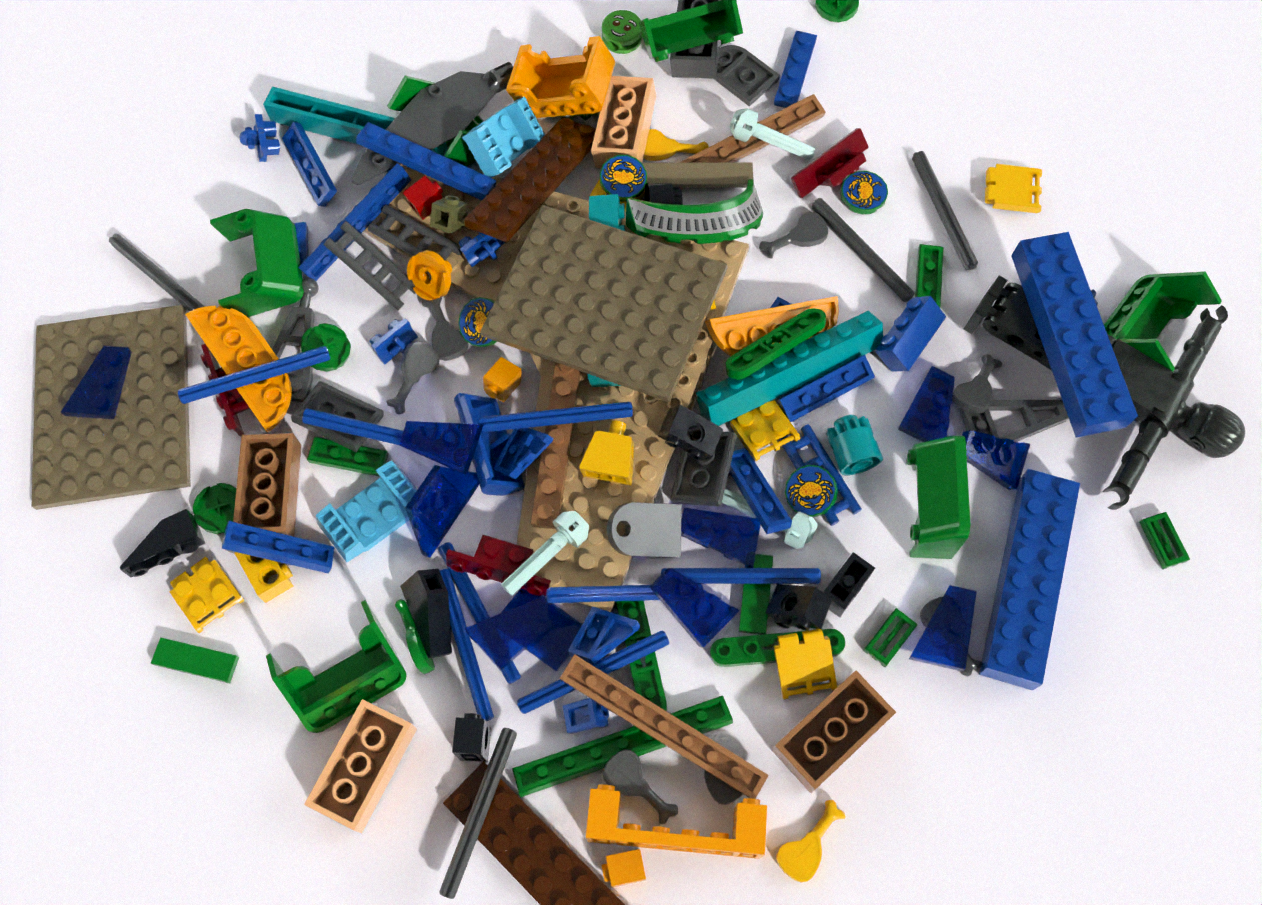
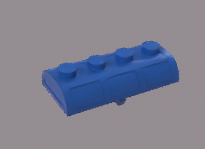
[454,393,525,496]

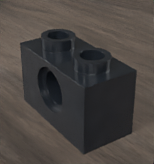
[658,404,723,460]
[823,552,875,617]
[765,584,833,631]
[452,713,491,762]

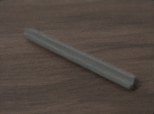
[912,151,978,270]
[812,198,915,302]
[109,233,205,311]
[439,727,517,899]

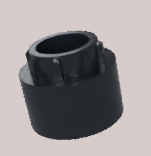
[645,182,683,205]

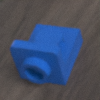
[562,698,609,734]

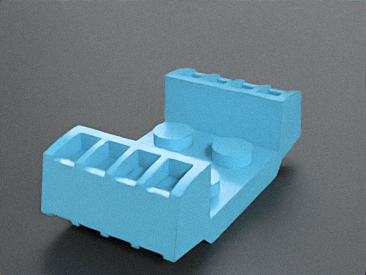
[462,97,545,178]
[316,461,428,562]

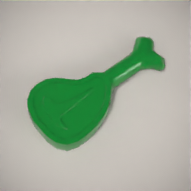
[395,599,435,674]

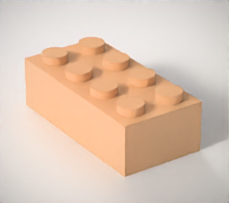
[591,76,656,168]
[304,699,417,833]

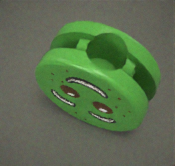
[601,10,642,54]

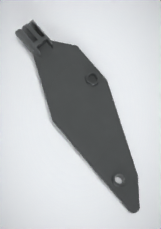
[351,62,514,185]

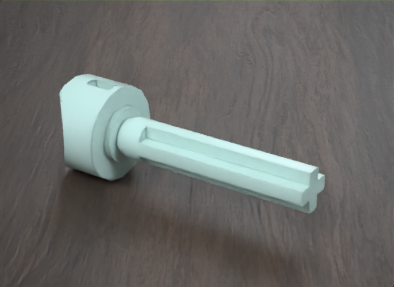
[729,108,816,161]
[722,488,818,549]
[501,511,589,596]

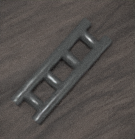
[368,205,462,260]
[323,221,415,311]

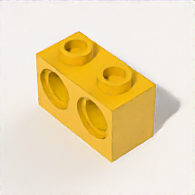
[234,552,294,603]

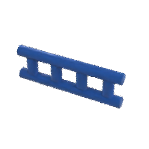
[779,424,862,526]

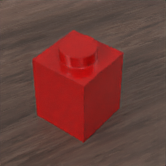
[402,176,443,220]

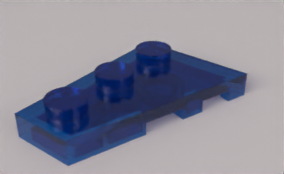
[61,346,132,419]
[898,366,955,442]
[399,421,484,474]
[962,430,1030,490]
[681,507,761,568]
[649,568,740,648]
[909,585,977,672]
[464,596,562,671]

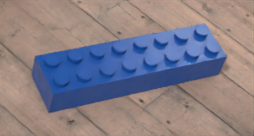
[1011,232,1138,438]
[979,469,1080,691]

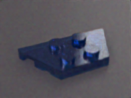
[405,465,480,558]

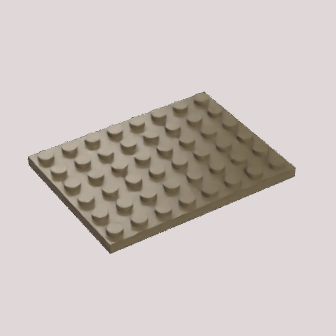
[480,205,728,402]
[31,305,191,510]

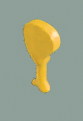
[643,129,709,161]
[776,800,846,883]

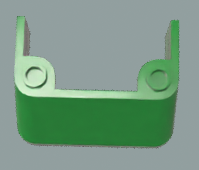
[639,0,743,62]
[387,75,484,167]
[210,209,304,317]
[1104,271,1222,371]
[906,435,971,559]
[266,600,407,733]

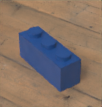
[875,296,946,372]

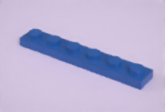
[356,122,496,201]
[298,163,412,281]

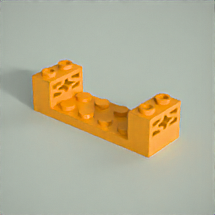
[586,784,767,859]

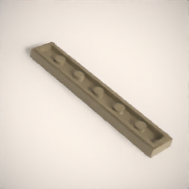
[642,162,754,188]

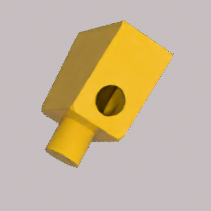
[579,420,634,486]

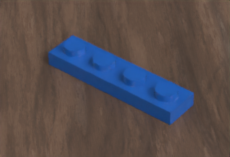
[774,30,817,108]
[282,122,337,207]
[777,355,875,422]
[729,448,792,534]
[222,521,334,574]

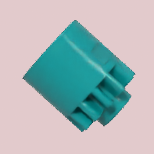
[826,415,883,476]

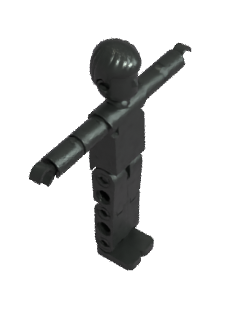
[964,275,1245,510]

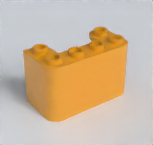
[506,36,616,118]

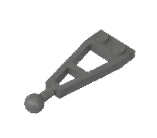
[272,278,319,402]
[959,400,1069,454]

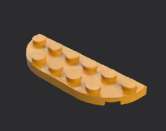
[705,296,839,356]
[185,306,292,433]

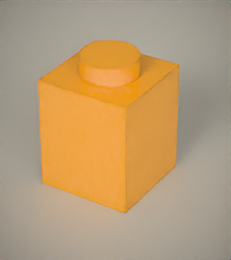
[483,357,522,403]
[602,849,646,888]

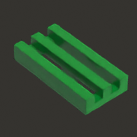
[1139,512,1190,570]
[863,608,918,667]

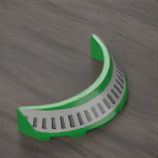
[626,179,764,244]

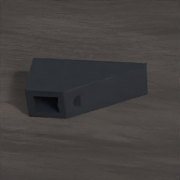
[120,509,205,578]
[400,568,452,658]

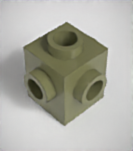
[430,195,468,233]

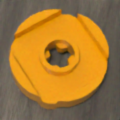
[407,250,452,301]

